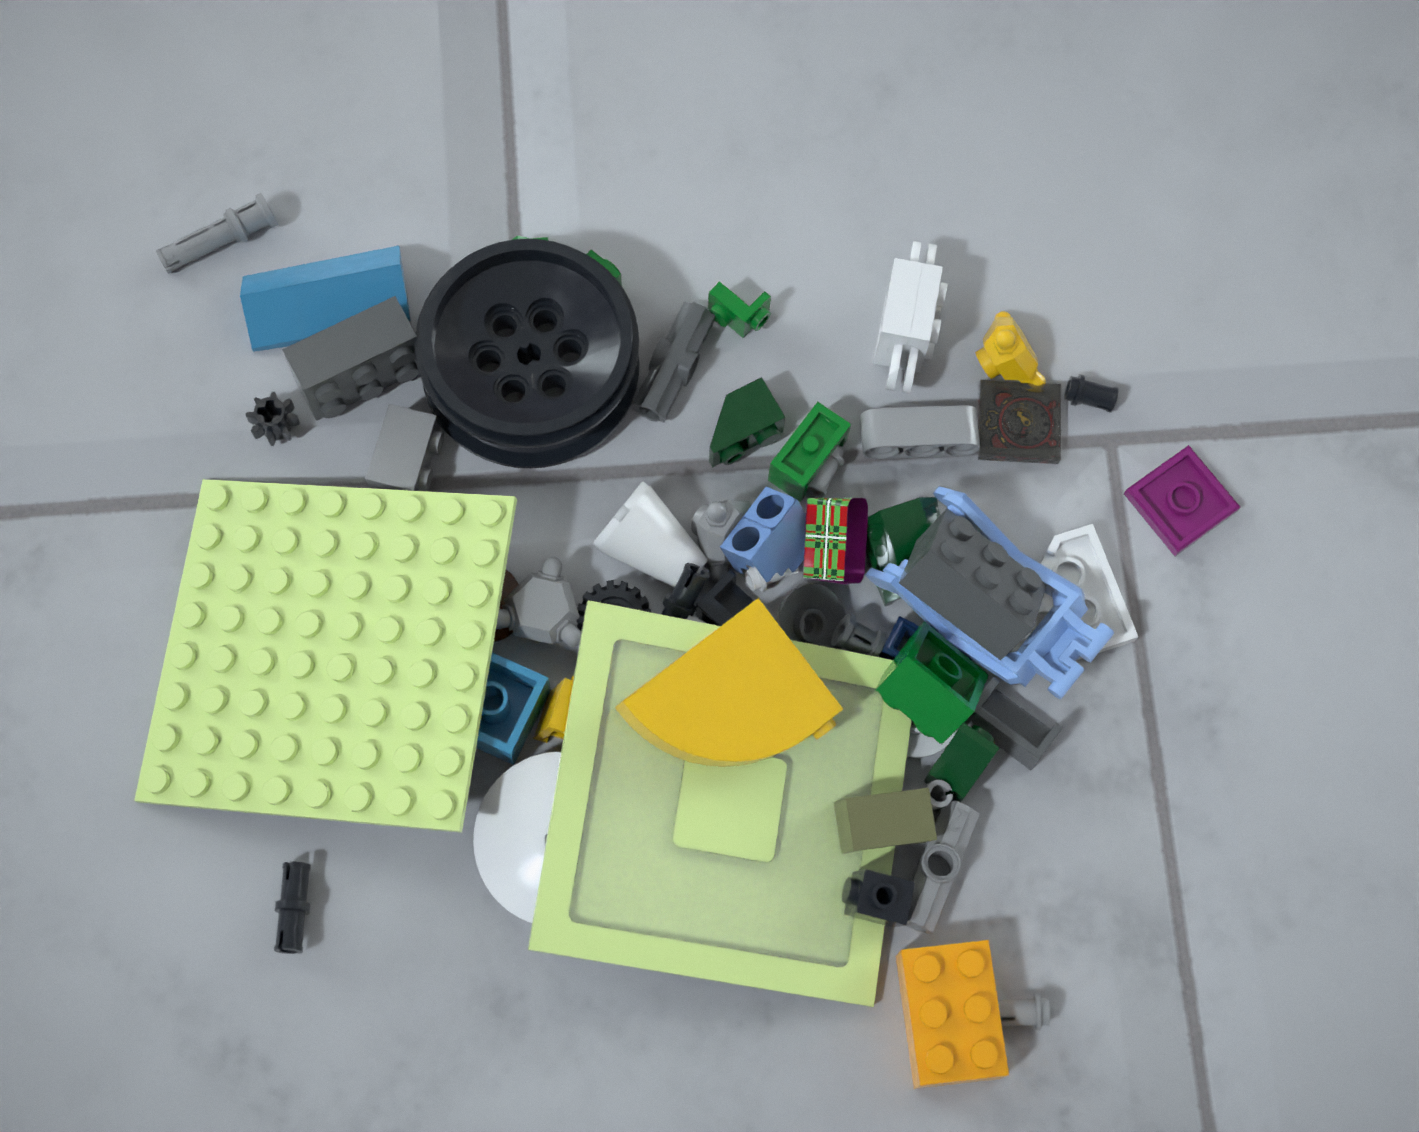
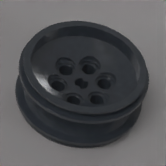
[415,239,640,469]

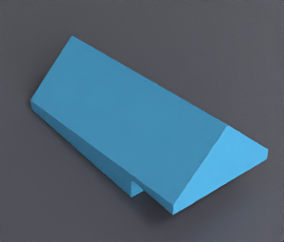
[240,245,411,352]

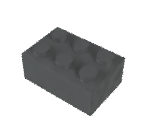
[282,296,419,421]
[899,508,1047,661]

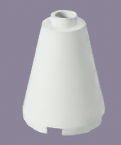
[592,481,709,588]

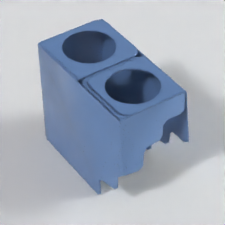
[720,486,806,582]

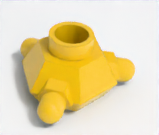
[975,311,1046,391]

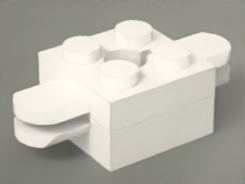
[873,241,948,394]

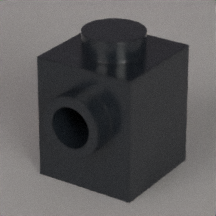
[842,869,915,927]

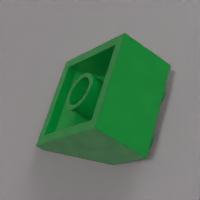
[875,622,989,745]

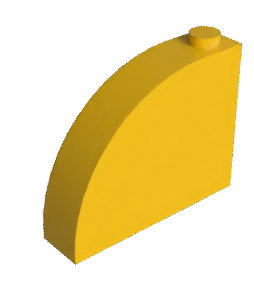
[615,598,843,767]

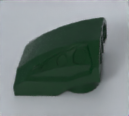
[866,497,940,606]

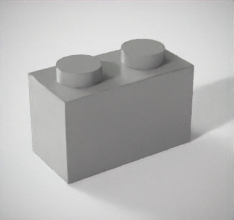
[365,404,444,492]

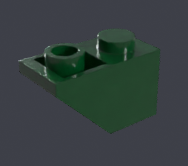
[709,377,786,468]
[923,722,999,802]

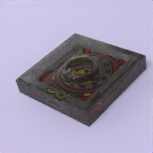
[978,380,1061,464]

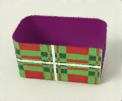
[803,498,868,584]

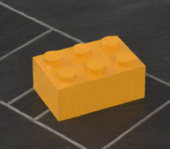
[895,940,1009,1089]

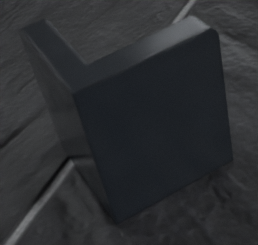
[695,570,754,626]

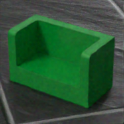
[768,401,851,502]

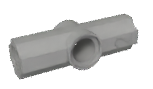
[906,801,980,935]

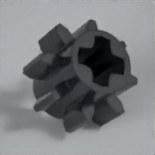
[245,392,300,446]

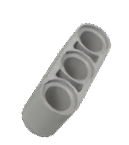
[860,405,980,459]

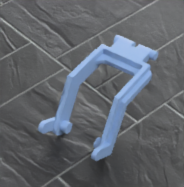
[865,486,1114,699]

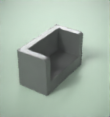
[965,676,1063,770]

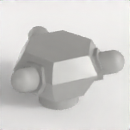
[691,500,751,583]
[496,557,582,647]

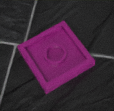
[1124,445,1241,556]

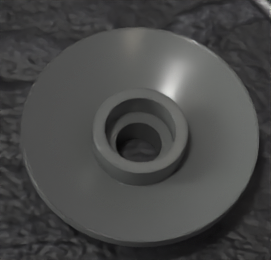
[776,584,846,650]

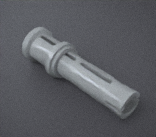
[156,193,278,274]

